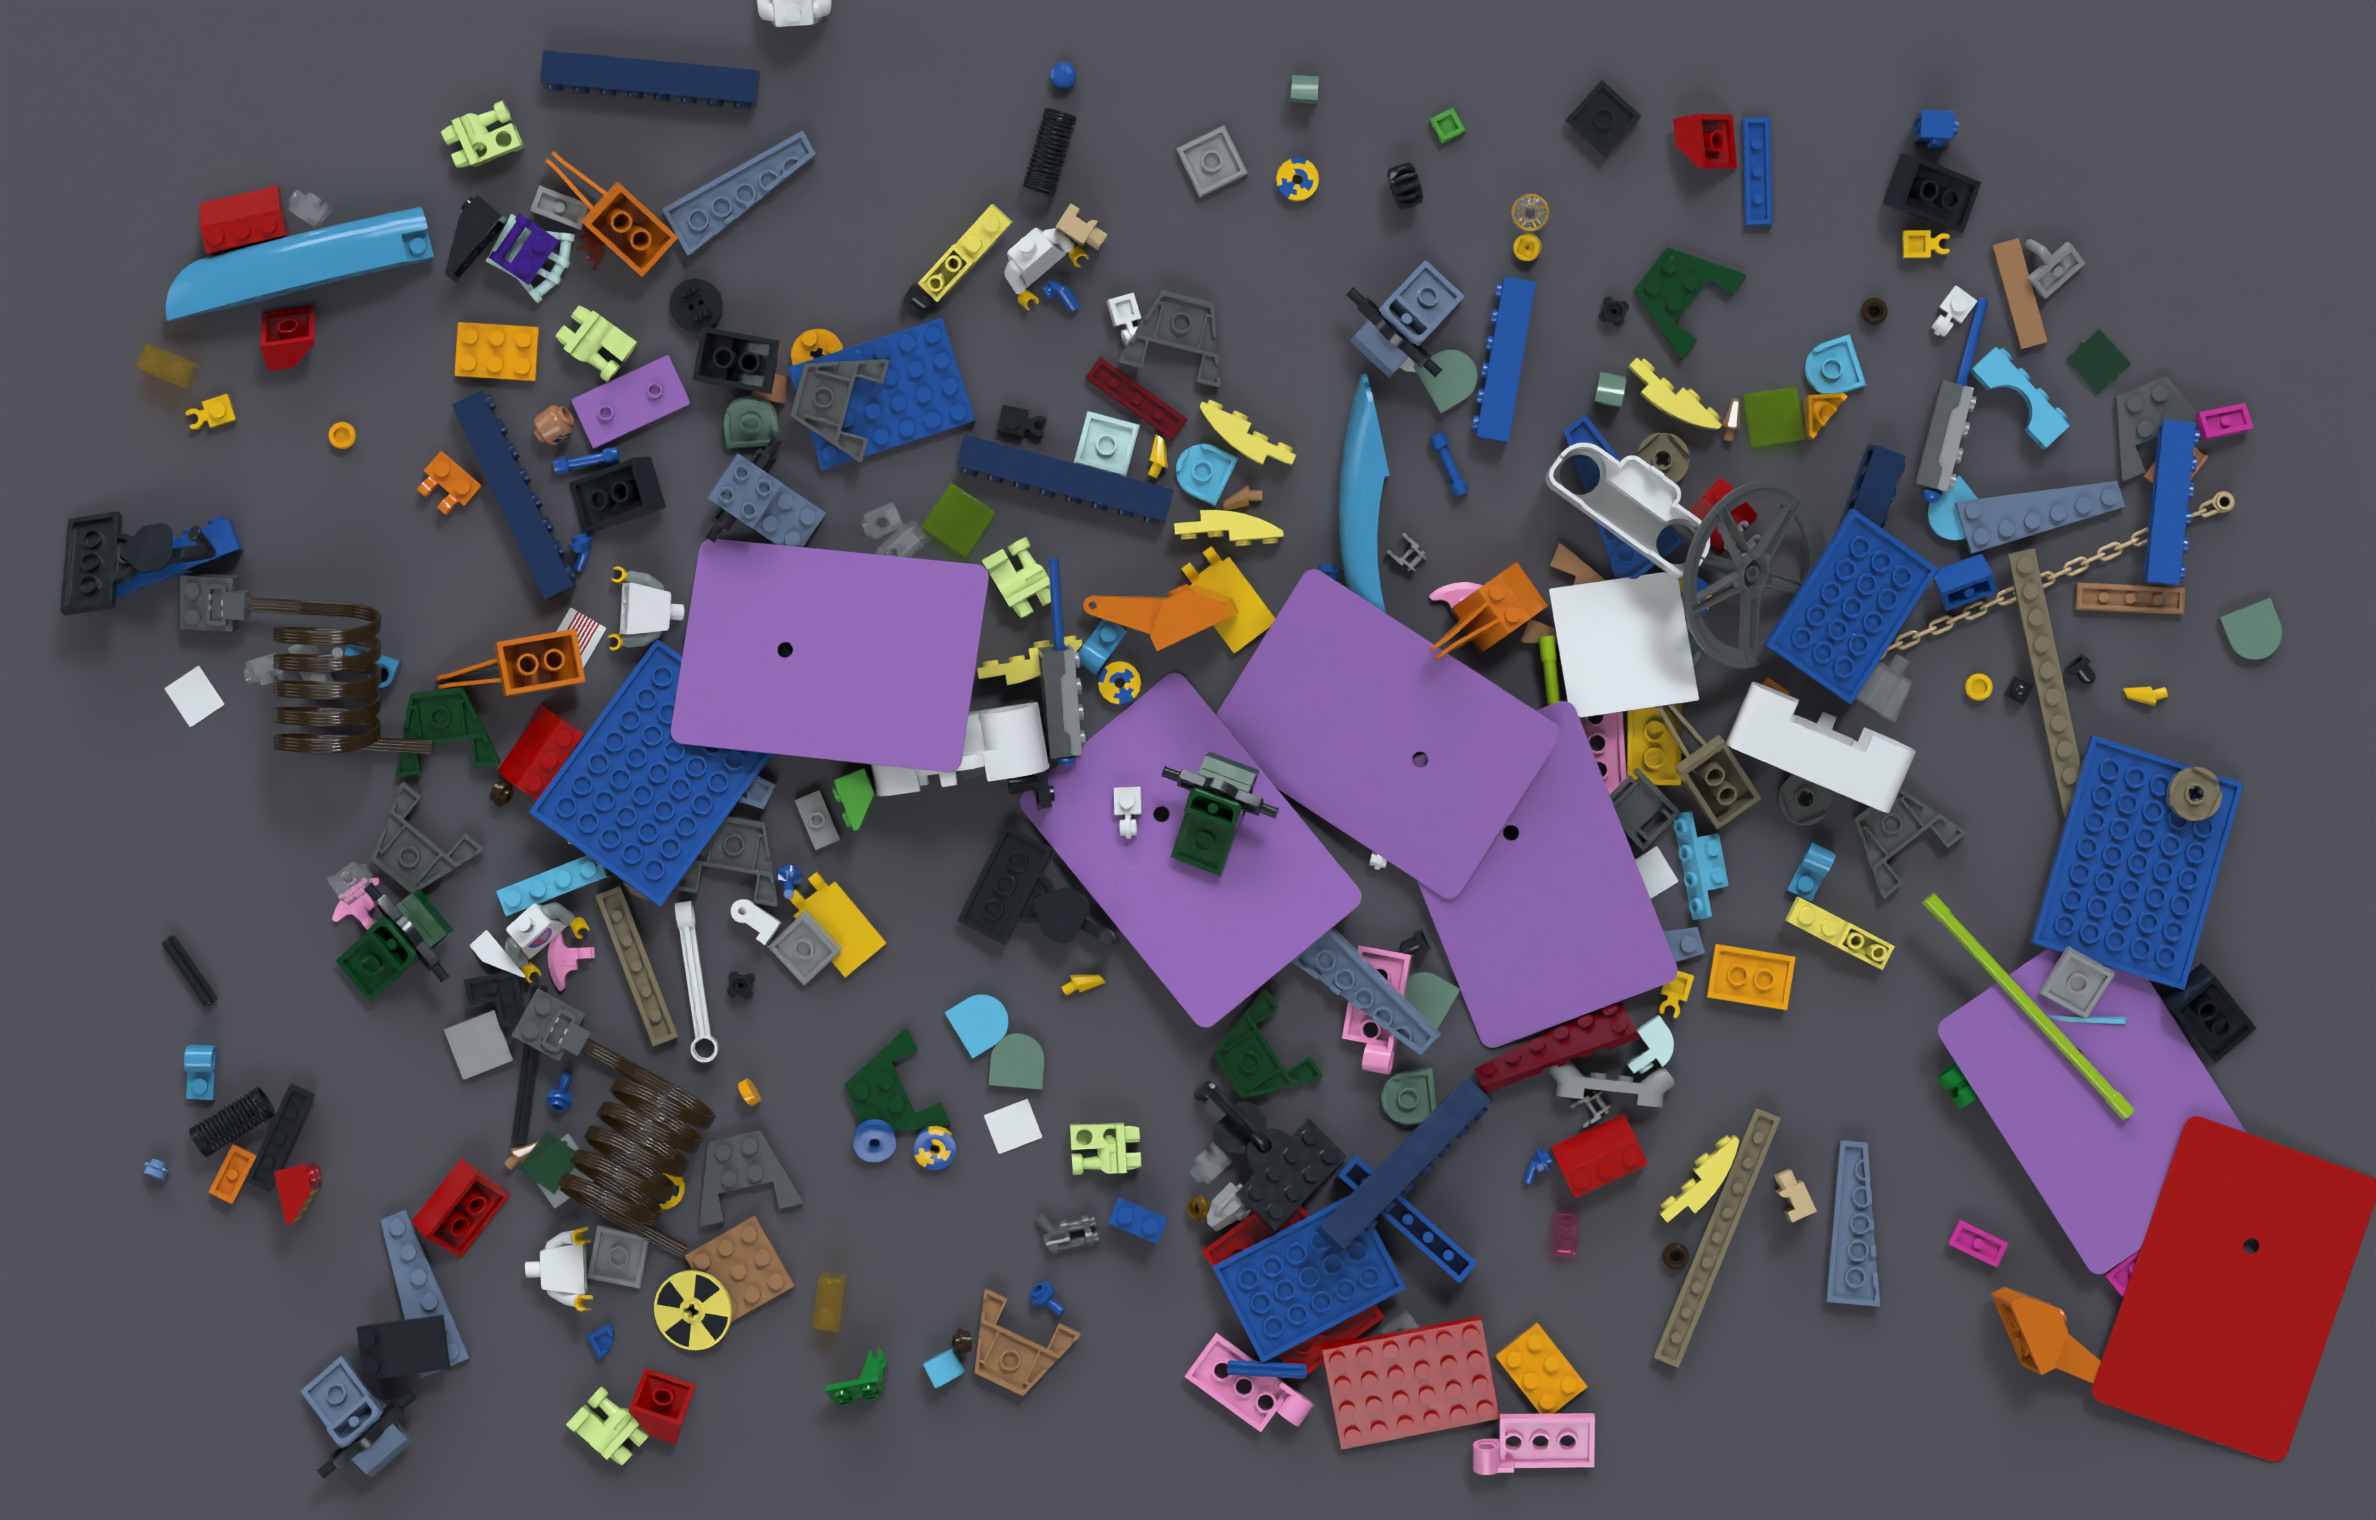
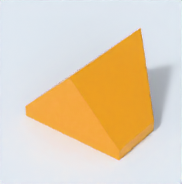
[1803,393,1848,440]

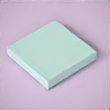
[1074,411,1140,477]

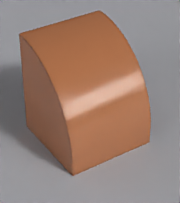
[752,374,790,404]

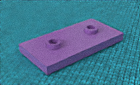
[571,355,692,449]

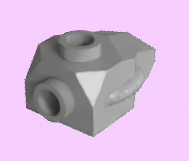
[1207,1182,1251,1231]

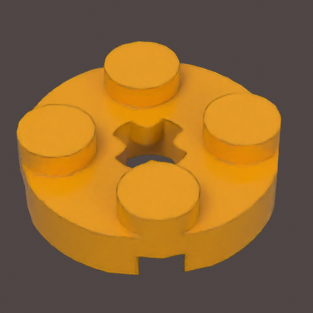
[791,329,844,365]

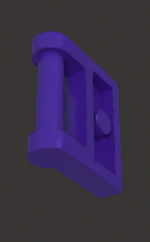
[488,213,559,285]

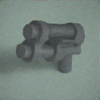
[1035,1213,1100,1255]

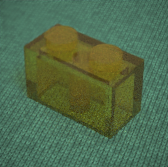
[135,343,201,390]
[812,1272,848,1332]

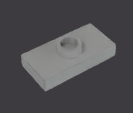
[795,790,841,850]

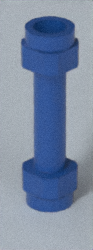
[1429,432,1469,497]
[553,447,620,475]

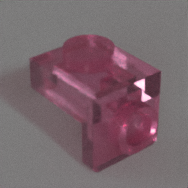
[1550,1213,1579,1257]

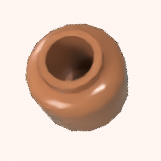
[533,405,574,445]

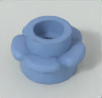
[143,1159,169,1181]

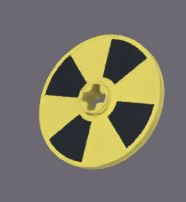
[654,1270,733,1350]

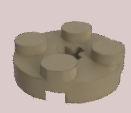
[1636,433,1690,483]
[2166,767,2223,821]

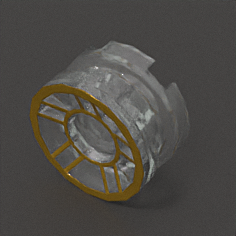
[1511,194,1549,233]

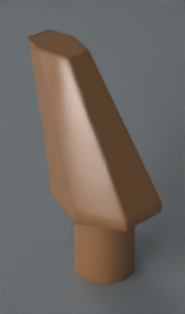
[1723,398,1740,441]
[1222,486,1262,511]
[504,1142,547,1170]

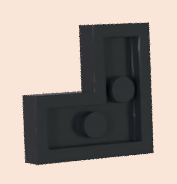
[464,971,525,1028]

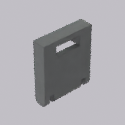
[1610,768,1681,851]

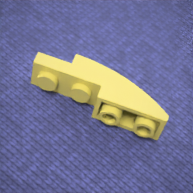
[918,204,1013,302]
[1628,358,1722,431]
[1200,400,1296,466]
[1174,510,1284,546]
[977,635,1083,685]
[1785,896,1895,970]
[1658,1135,1739,1223]

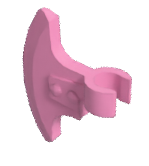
[1429,582,1483,614]
[332,877,380,930]
[548,931,595,991]

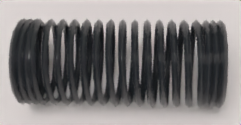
[1022,108,1077,195]
[189,1087,275,1157]

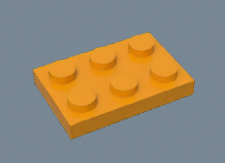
[455,322,540,382]
[1706,944,1796,1010]
[1495,1322,1588,1414]

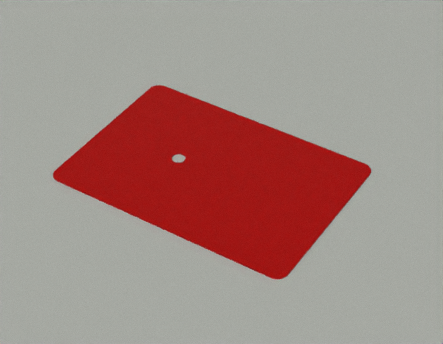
[2092,1116,2376,1462]

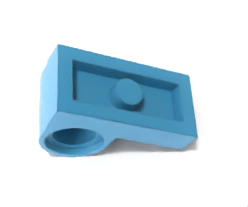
[1078,619,1127,675]
[344,644,403,688]
[1786,842,1836,902]
[184,1044,218,1100]

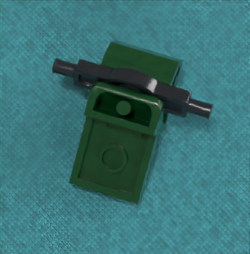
[1161,752,1279,876]
[335,882,454,1002]

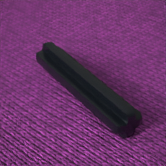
[162,935,218,1007]

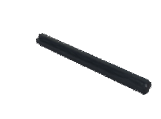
[511,985,548,1145]

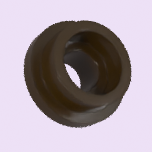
[1860,298,1888,325]
[490,781,513,807]
[1662,1243,1689,1270]
[952,1328,972,1356]

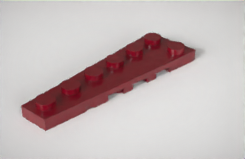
[1474,1001,1640,1093]

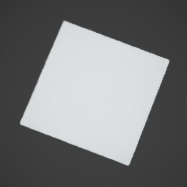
[1549,572,1699,718]

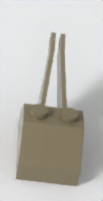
[1655,704,1762,830]

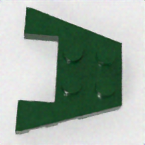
[1634,247,1747,360]
[396,687,501,777]
[1212,988,1323,1099]
[844,1028,951,1131]

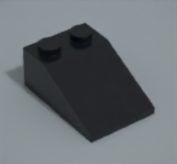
[1883,153,1982,233]
[445,195,508,282]
[692,326,781,394]
[569,456,666,534]
[2160,963,2257,1063]
[357,1315,450,1380]

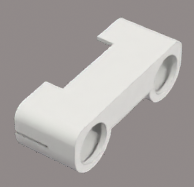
[1545,443,1710,578]
[1726,682,1916,813]
[871,702,1049,796]

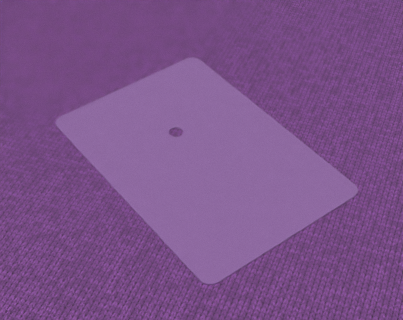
[671,539,989,772]
[1216,569,1560,899]
[1020,673,1362,1027]
[1412,701,1678,1048]
[1938,948,2247,1274]

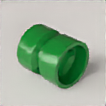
[1936,1062,1978,1109]

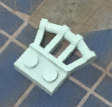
[486,214,575,303]

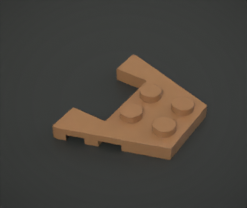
[1520,543,1606,644]
[974,1288,1081,1396]

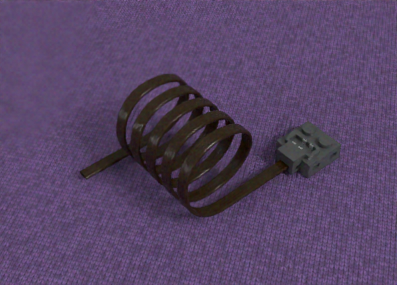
[180,573,433,755]
[511,988,716,1259]

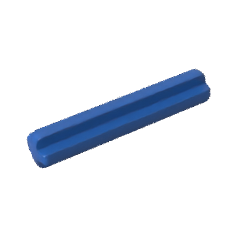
[1227,1360,1307,1379]

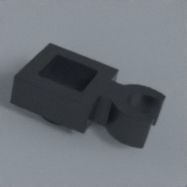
[997,405,1047,437]

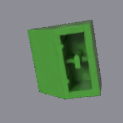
[832,768,876,831]

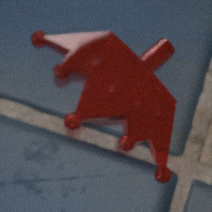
[576,226,606,271]

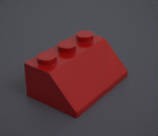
[199,186,290,256]
[497,705,586,801]
[1550,1113,1648,1198]
[411,1158,511,1258]

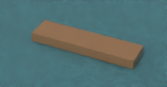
[1991,238,2048,350]
[2075,583,2185,615]

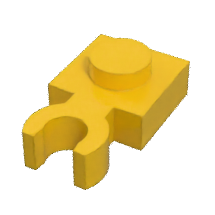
[1902,230,1950,259]
[185,394,237,430]
[1659,971,1694,1018]

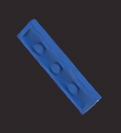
[1742,117,1773,227]

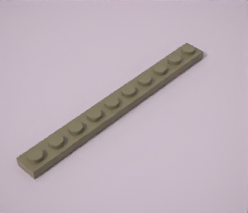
[2007,548,2081,818]
[1653,1107,1781,1368]

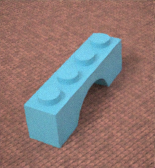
[1970,347,2070,449]
[496,855,610,916]

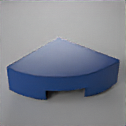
[587,1322,615,1359]

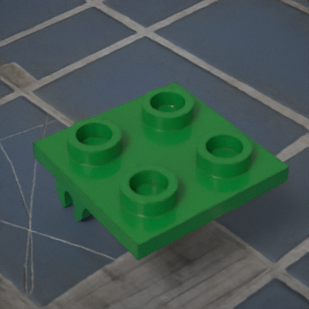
[825,1349,887,1405]

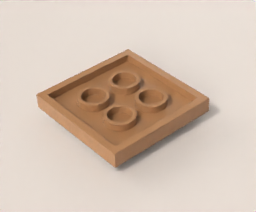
[685,1215,795,1321]

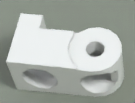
[731,899,782,945]

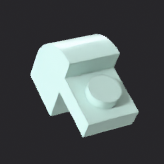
[1626,1015,1674,1074]

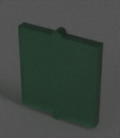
[2066,329,2131,394]
[519,1130,575,1195]

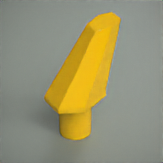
[1148,434,1168,479]
[2123,686,2168,706]
[1061,974,1106,996]

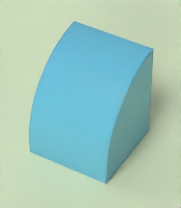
[923,1347,965,1388]

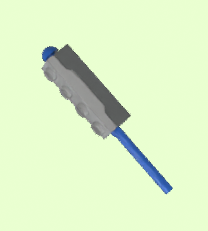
[1913,298,1989,504]
[1038,558,1086,766]

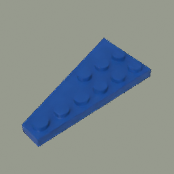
[1563,414,1685,579]

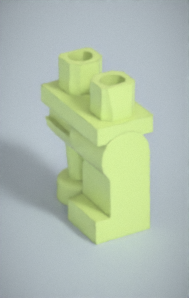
[441,100,525,169]
[555,305,639,382]
[982,537,1051,618]
[1070,1123,1141,1175]
[566,1386,650,1465]

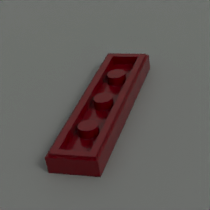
[1085,356,1188,441]

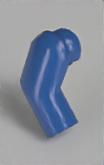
[1042,280,1080,312]

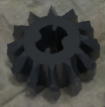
[1387,162,1424,210]

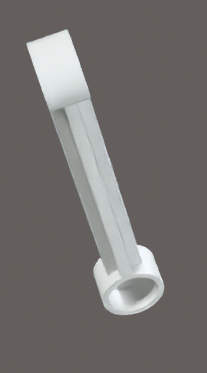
[675,901,719,1062]

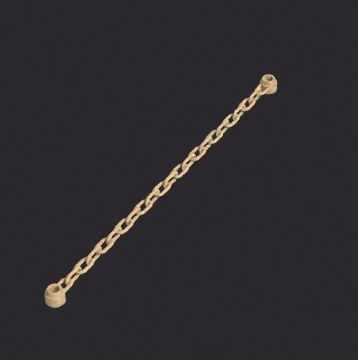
[1880,491,2235,660]

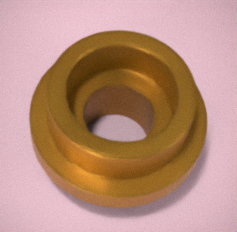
[1186,1195,1210,1222]

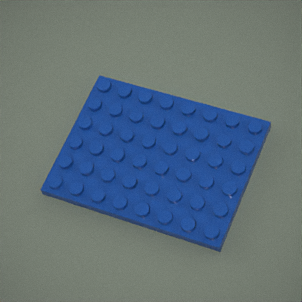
[529,639,773,908]
[2030,735,2244,990]

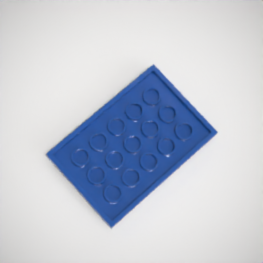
[788,318,975,470]
[1763,509,1938,704]
[1212,1195,1406,1363]

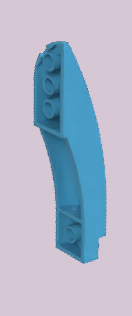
[166,207,434,322]
[1339,373,1390,613]

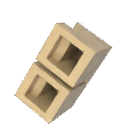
[1056,203,1107,250]
[1774,1169,1817,1222]

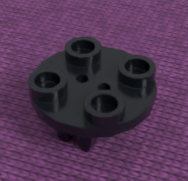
[669,278,723,332]

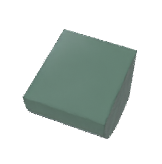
[1290,74,1319,104]
[1593,371,1626,408]

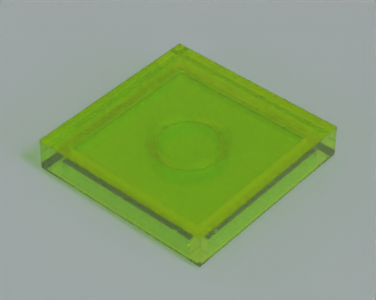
[1743,386,1805,448]
[922,483,996,557]

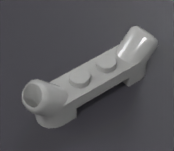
[1549,1060,1675,1107]

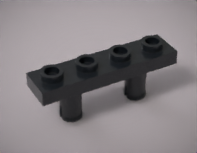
[1007,700,1055,810]

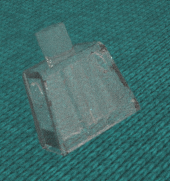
[875,520,932,558]
[1855,654,1912,722]

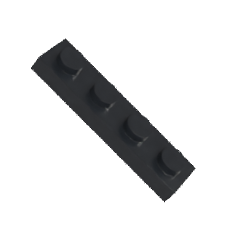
[245,1083,316,1193]

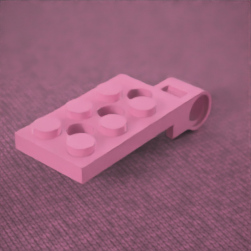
[1566,693,1627,795]
[1342,945,1412,1075]
[1185,1332,1314,1432]
[1473,1413,1595,1475]

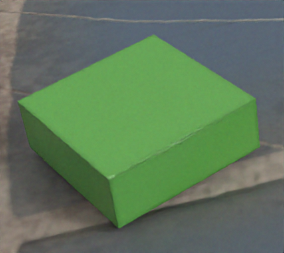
[1429,107,1466,144]

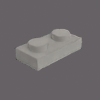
[530,186,590,231]

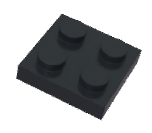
[1565,80,1642,157]

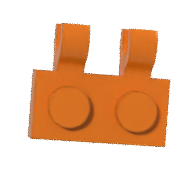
[416,451,483,516]

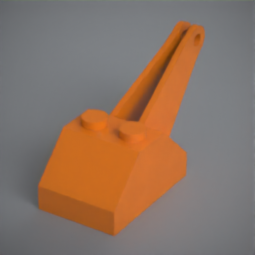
[545,151,679,277]
[1428,562,1548,660]
[1083,584,1239,651]
[436,629,586,697]
[1991,1287,2101,1383]

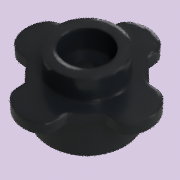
[1599,296,1629,327]
[727,971,755,1000]

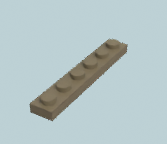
[595,886,679,1046]

